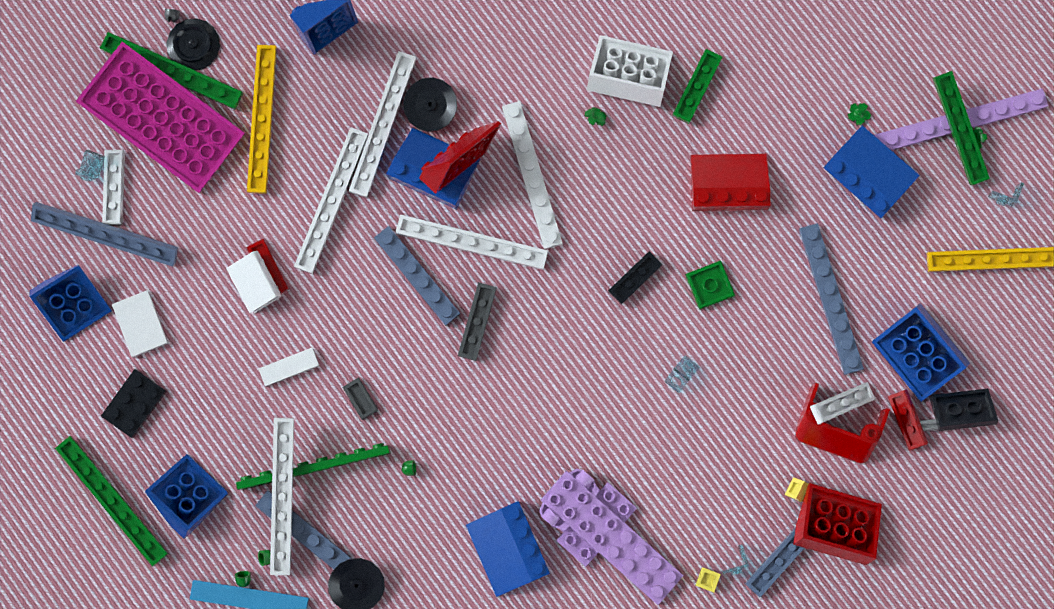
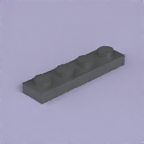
[458,282,497,361]

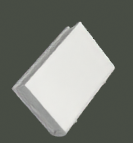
[226,251,282,313]

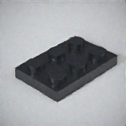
[101,369,167,438]
[930,388,998,431]

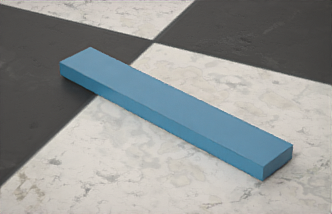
[189,580,309,609]

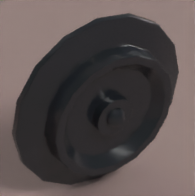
[166,18,220,71]
[403,77,457,132]
[328,558,385,609]

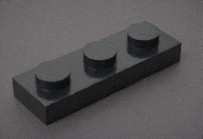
[608,251,663,305]

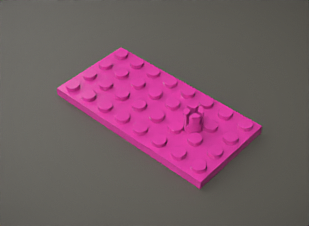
[76,42,245,193]

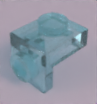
[75,150,105,181]

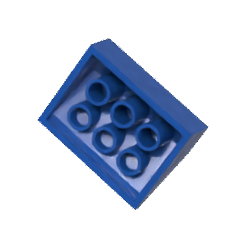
[289,0,359,55]
[823,125,920,218]
[386,128,481,210]
[872,303,970,402]
[466,501,550,597]

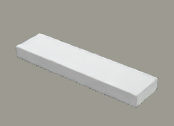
[102,150,125,225]
[810,382,876,425]

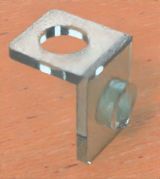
[988,182,1024,206]
[665,356,700,393]
[721,544,749,575]

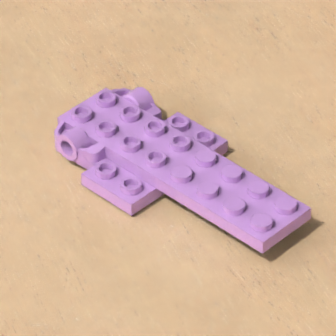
[539,468,684,605]

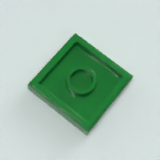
[685,260,735,310]

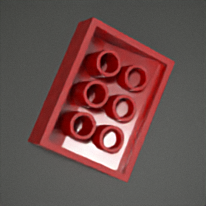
[419,121,502,194]
[690,154,771,211]
[793,483,882,565]

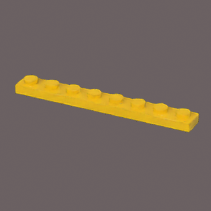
[247,45,277,194]
[926,247,1054,272]

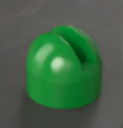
[401,460,416,476]
[258,549,271,566]
[235,571,251,587]

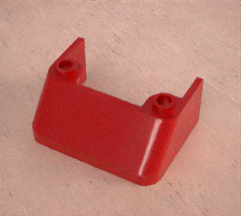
[795,382,890,463]

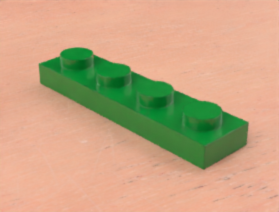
[672,49,722,124]

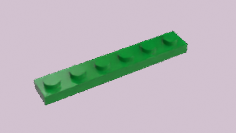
[933,71,990,185]

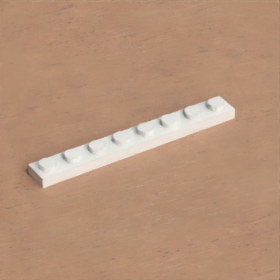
[349,51,417,198]
[502,101,563,250]
[294,127,369,274]
[396,214,548,270]
[270,418,294,575]

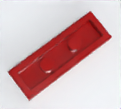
[246,239,289,293]
[888,389,928,451]

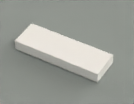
[258,348,320,387]

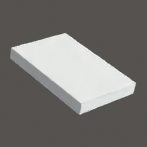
[112,290,168,358]

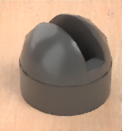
[164,9,180,23]

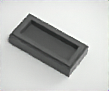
[342,377,379,421]

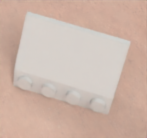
[587,35,673,107]

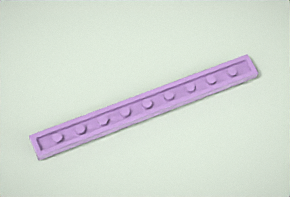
[874,88,1048,151]

